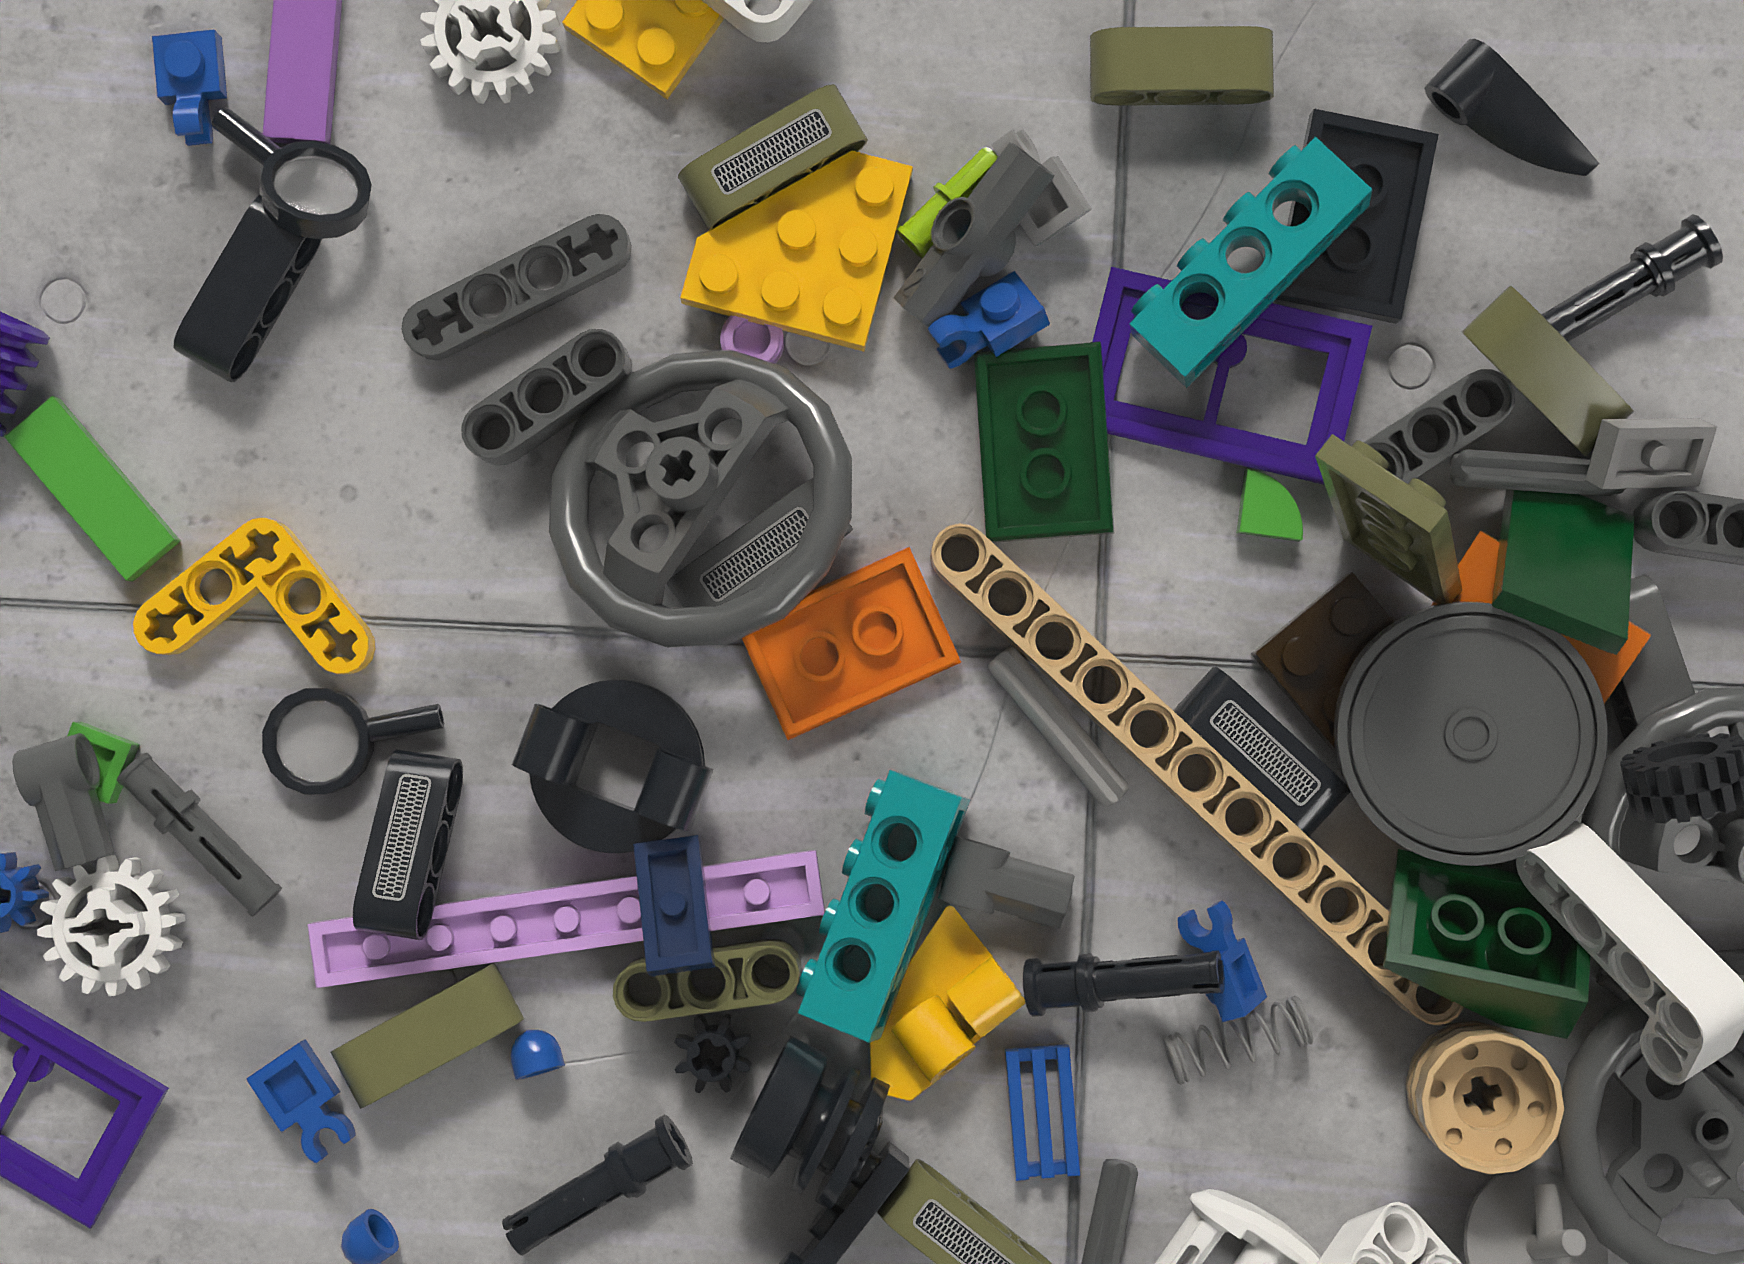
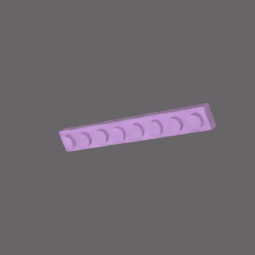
[307,850,825,988]

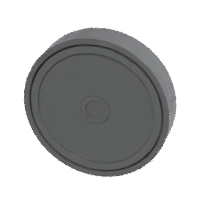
[1333,601,1608,866]

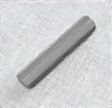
[988,646,1129,807]

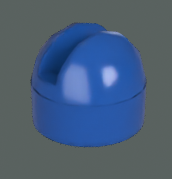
[511,1030,565,1080]
[341,1209,399,1264]

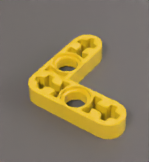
[133,518,376,674]

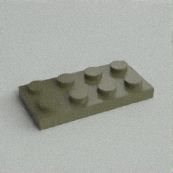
[1315,434,1462,604]

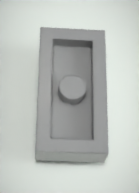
[1585,418,1717,489]

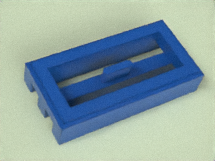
[1005,1044,1080,1181]

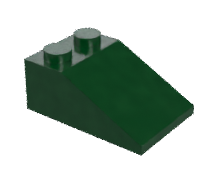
[1383,849,1591,1039]

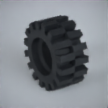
[1620,733,1744,824]

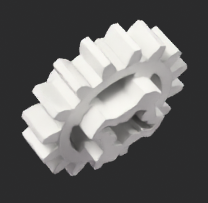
[420,0,560,104]
[37,855,186,996]

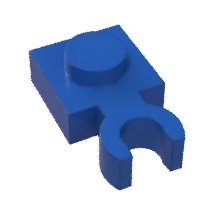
[246,1039,356,1163]

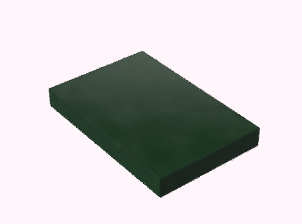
[974,342,1115,543]
[1492,489,1635,655]

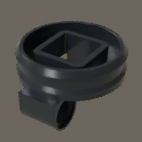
[512,680,714,853]

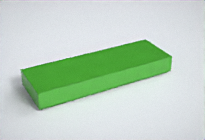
[4,396,181,582]

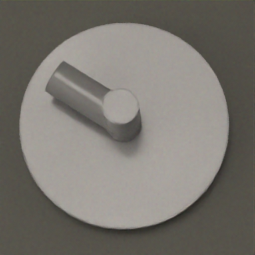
[1464,1168,1608,1264]

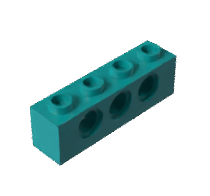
[1129,137,1372,388]
[796,770,971,1043]

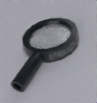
[212,107,372,239]
[262,688,444,795]

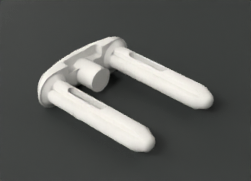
[1154,1189,1321,1264]

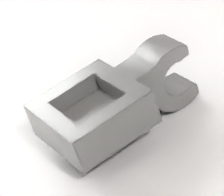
[992,129,1092,246]

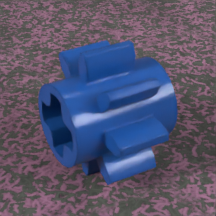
[0,852,49,933]

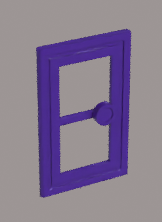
[1092,267,1373,485]
[0,989,169,1229]

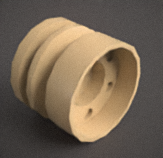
[1405,1021,1564,1174]

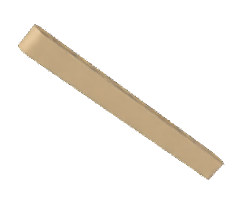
[930,523,1464,1025]

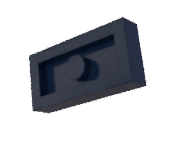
[633,835,715,977]

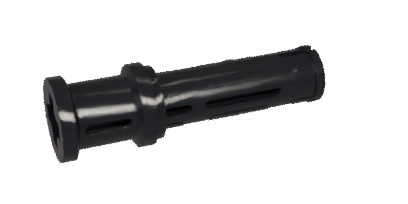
[1541,214,1723,342]
[1023,950,1225,1017]
[502,1114,693,1256]

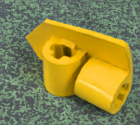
[870,905,1026,1101]

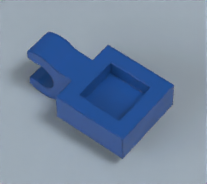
[152,29,227,146]
[928,271,1050,369]
[1178,900,1267,1022]

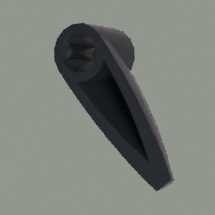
[1424,39,1600,176]

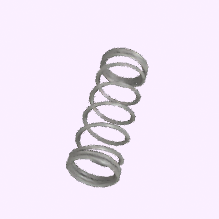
[1163,995,1313,1085]

